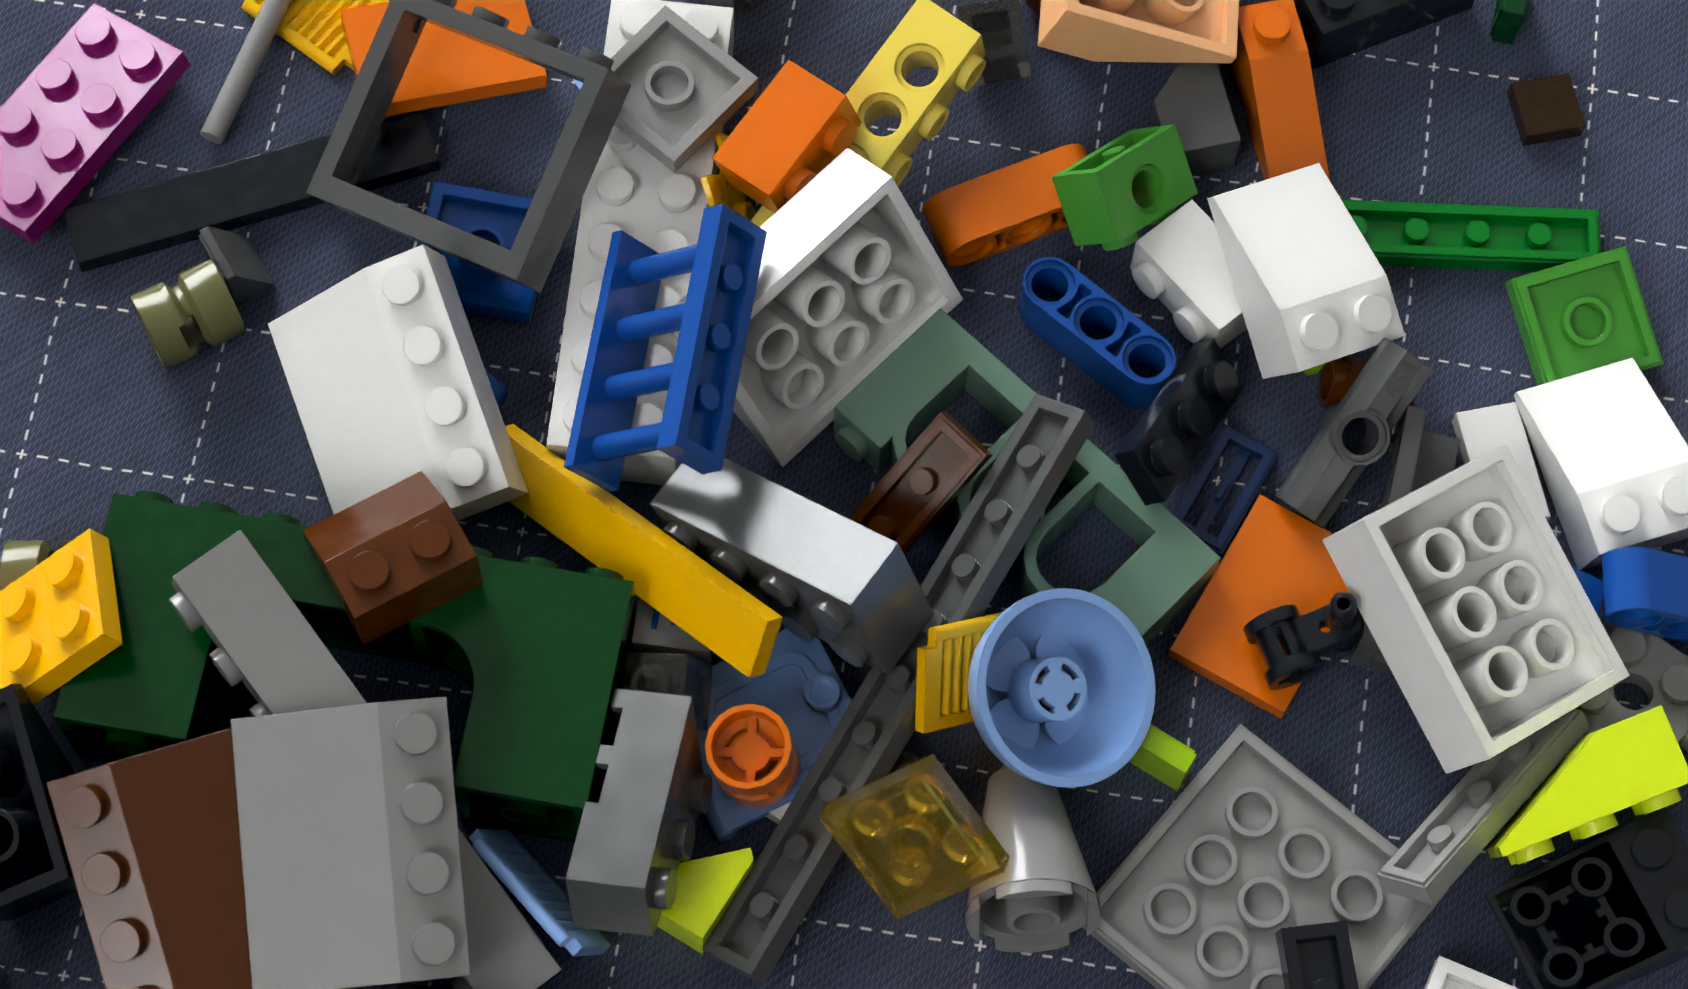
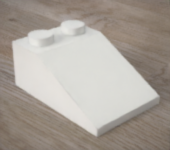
[1207,163,1405,379]
[1514,358,1688,570]

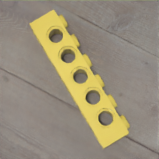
[751,0,986,227]

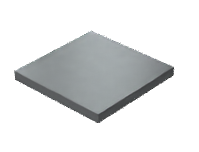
[1082,724,1449,989]

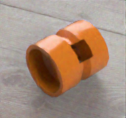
[704,703,801,809]

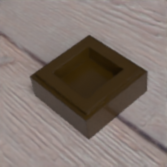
[1507,73,1585,146]

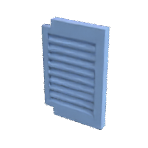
[469,829,611,957]

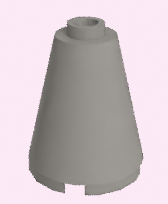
[965,765,1101,953]

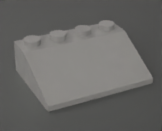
[230,696,471,989]

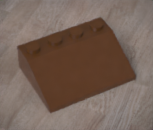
[47,728,252,989]

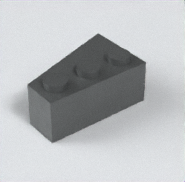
[565,688,713,937]

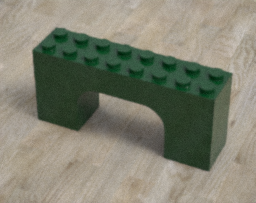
[53,491,637,843]

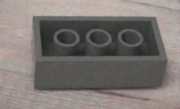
[650,458,934,674]

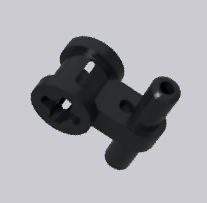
[1243,592,1363,690]

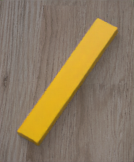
[505,424,783,678]

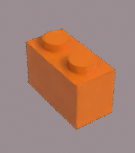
[712,59,862,213]

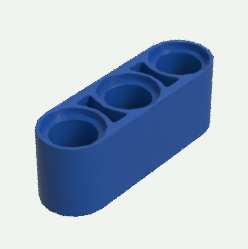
[1018,257,1176,409]
[1602,547,1688,643]

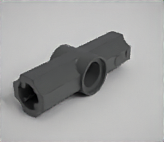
[1275,338,1433,528]

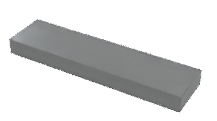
[1377,709,1590,905]

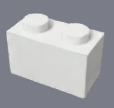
[1130,200,1247,349]

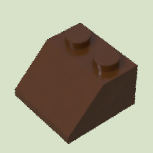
[302,471,483,645]

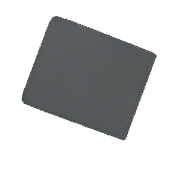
[198,226,274,306]

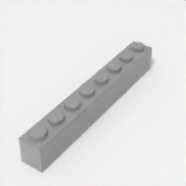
[169,530,562,989]

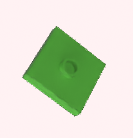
[1505,246,1664,386]

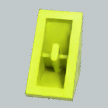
[657,847,754,955]

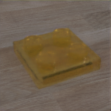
[819,754,1010,920]

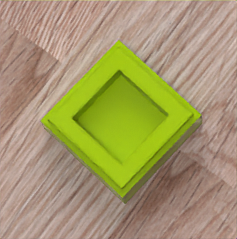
[1129,724,1197,792]

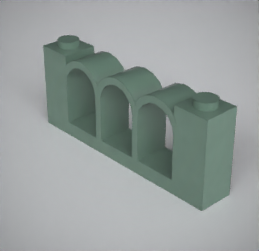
[833,308,1221,646]

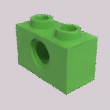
[1052,124,1198,251]

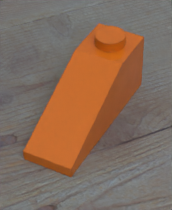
[1231,0,1330,180]

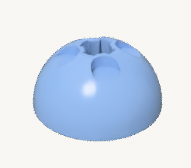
[968,588,1156,788]

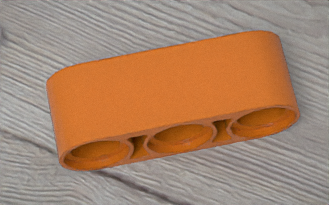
[922,143,1088,267]

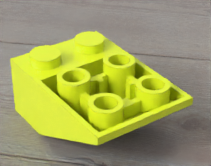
[1487,705,1688,865]

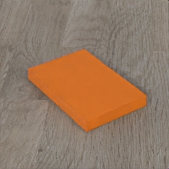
[341,0,547,117]
[1167,495,1350,719]

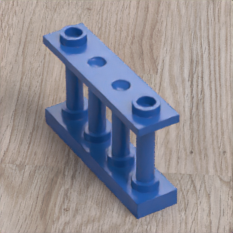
[564,204,767,492]

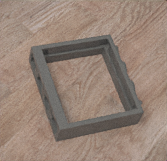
[306,0,631,293]

